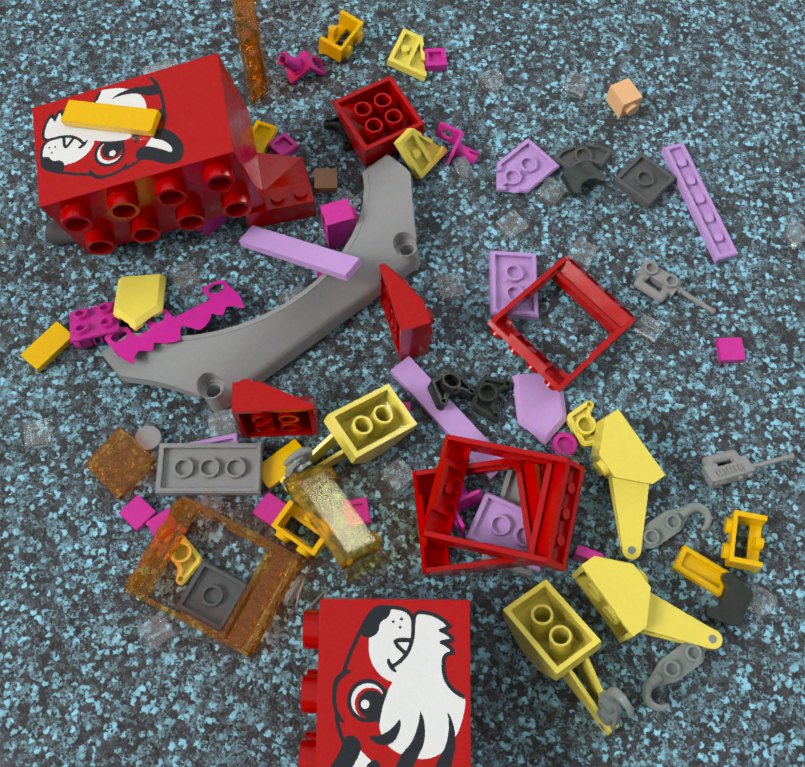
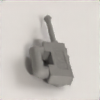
[634,259,716,314]
[702,450,795,488]

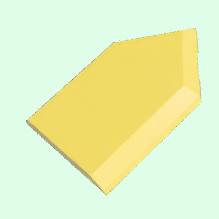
[113,274,167,331]

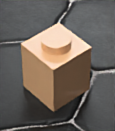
[606,78,643,119]

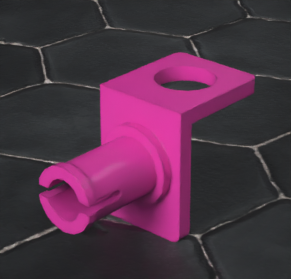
[278,50,327,84]
[435,122,479,166]
[454,484,482,537]

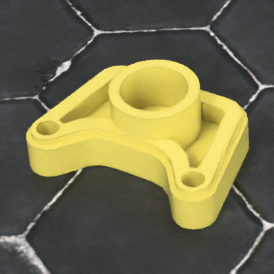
[566,401,596,449]
[152,533,204,586]

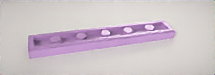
[661,143,738,264]
[239,225,362,281]
[390,356,504,481]

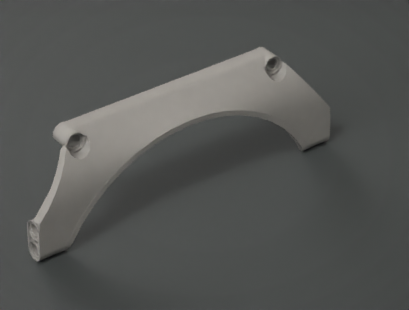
[100,155,421,413]

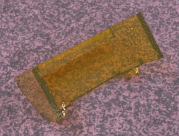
[283,464,383,582]

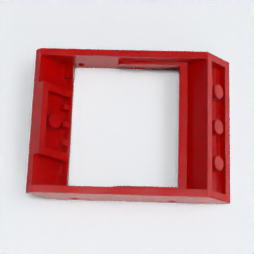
[487,256,638,392]
[420,434,585,572]
[413,458,546,576]

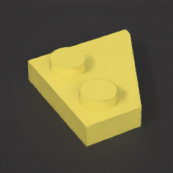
[387,28,427,82]
[394,128,448,179]

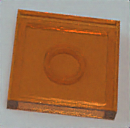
[84,426,157,500]

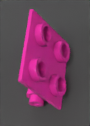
[70,302,124,349]

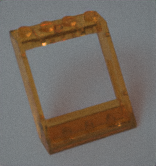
[232,0,268,104]
[123,496,304,658]

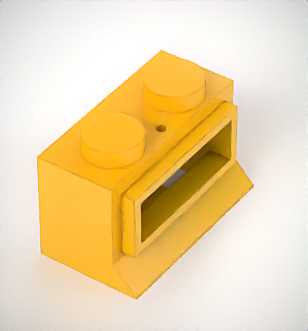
[319,10,364,63]
[271,499,336,559]
[721,510,768,574]

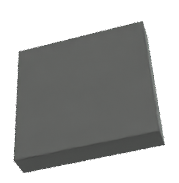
[612,152,676,210]
[175,560,250,634]

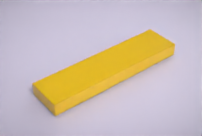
[61,100,162,137]

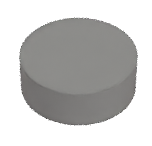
[135,426,163,452]

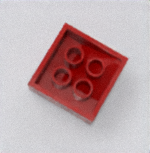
[332,76,424,167]
[246,153,316,229]
[379,264,434,362]
[232,379,319,438]

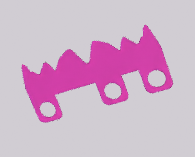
[104,280,244,364]

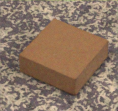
[314,168,337,193]

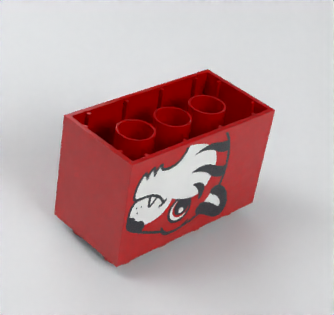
[32,53,266,255]
[299,597,471,767]

